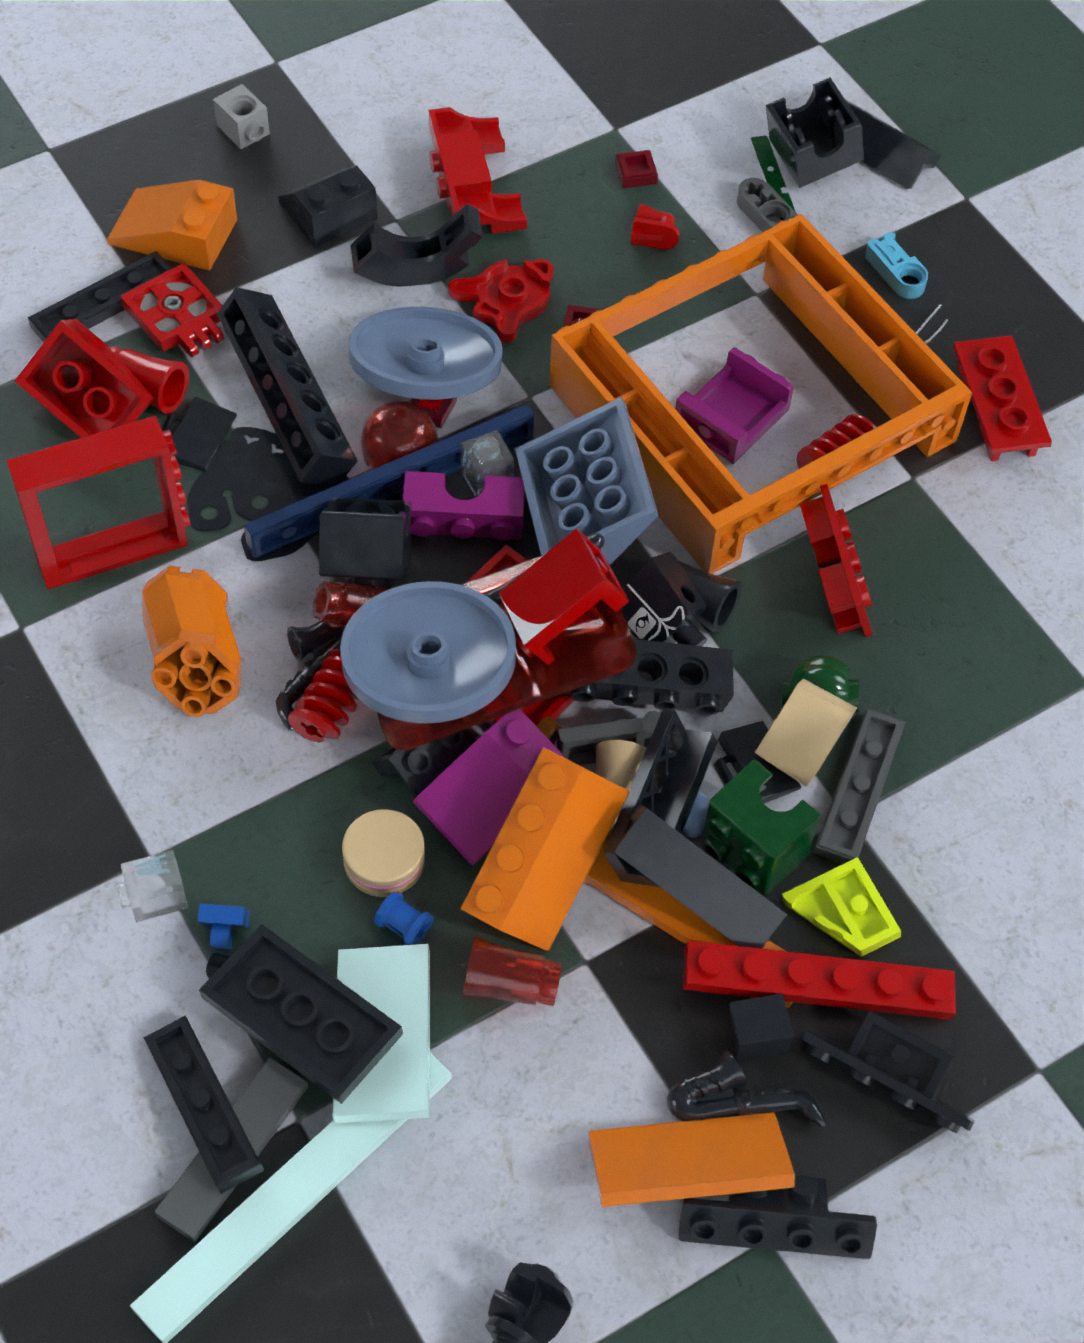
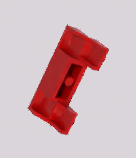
[428,107,527,234]

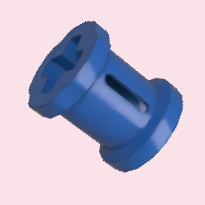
[374,891,434,945]

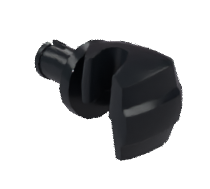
[485,1262,573,1343]

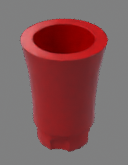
[110,346,189,414]

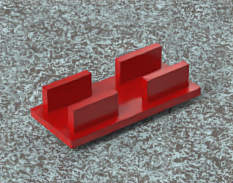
[953,336,1052,461]
[800,484,873,637]

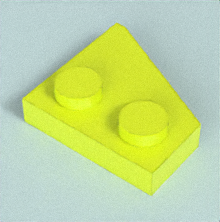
[782,857,901,957]

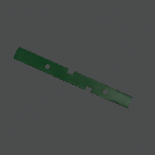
[751,135,796,221]

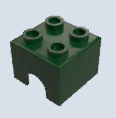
[701,760,820,896]

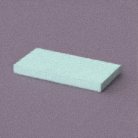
[333,944,430,1124]

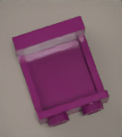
[675,347,794,464]

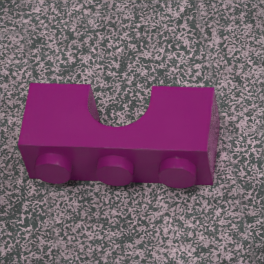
[403,471,525,541]

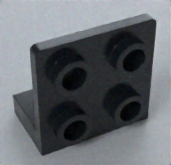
[371,718,477,798]

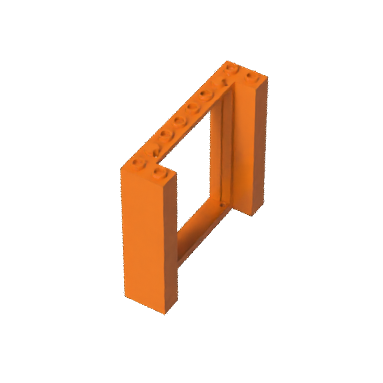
[549,214,972,574]

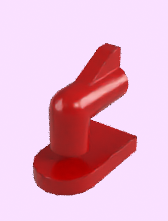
[631,204,680,250]

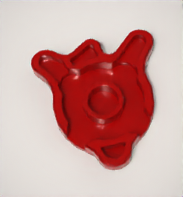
[448,259,554,342]

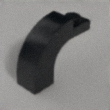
[350,204,483,287]

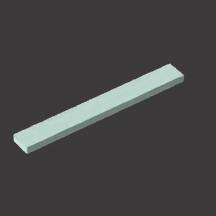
[130,1052,452,1343]

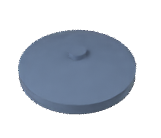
[348,307,503,400]
[340,581,516,723]

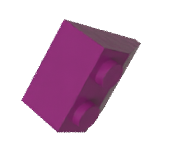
[412,705,566,866]

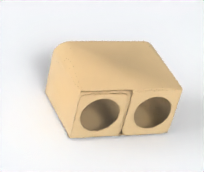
[755,679,857,787]

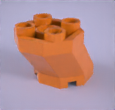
[142,565,241,717]

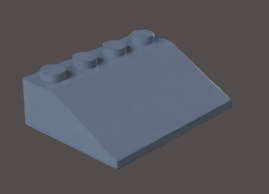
[515,397,659,565]

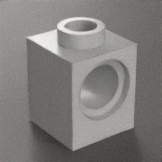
[213,84,270,149]

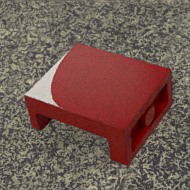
[499,528,629,665]

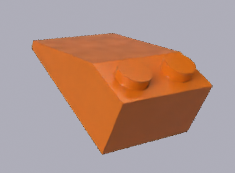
[107,180,237,271]

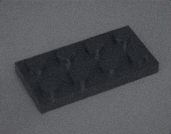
[199,924,403,1104]

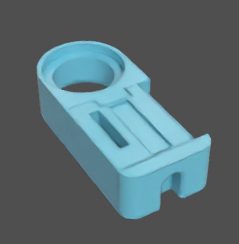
[865,232,928,299]

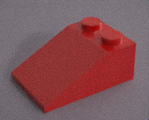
[15,319,154,438]

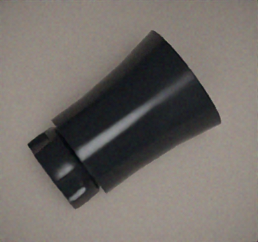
[678,561,741,634]

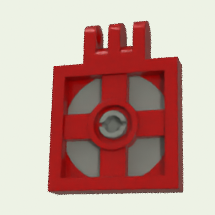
[120,263,225,358]

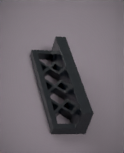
[604,708,718,887]

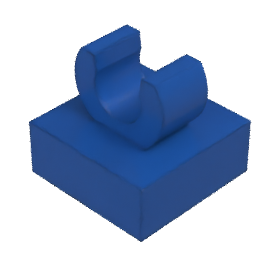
[197,904,250,950]

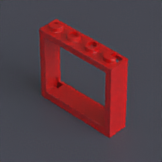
[6,416,191,590]

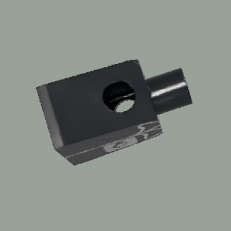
[605,551,707,646]

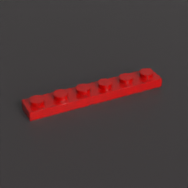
[683,940,956,1020]

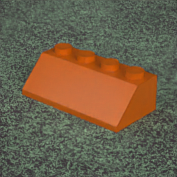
[461,747,630,951]

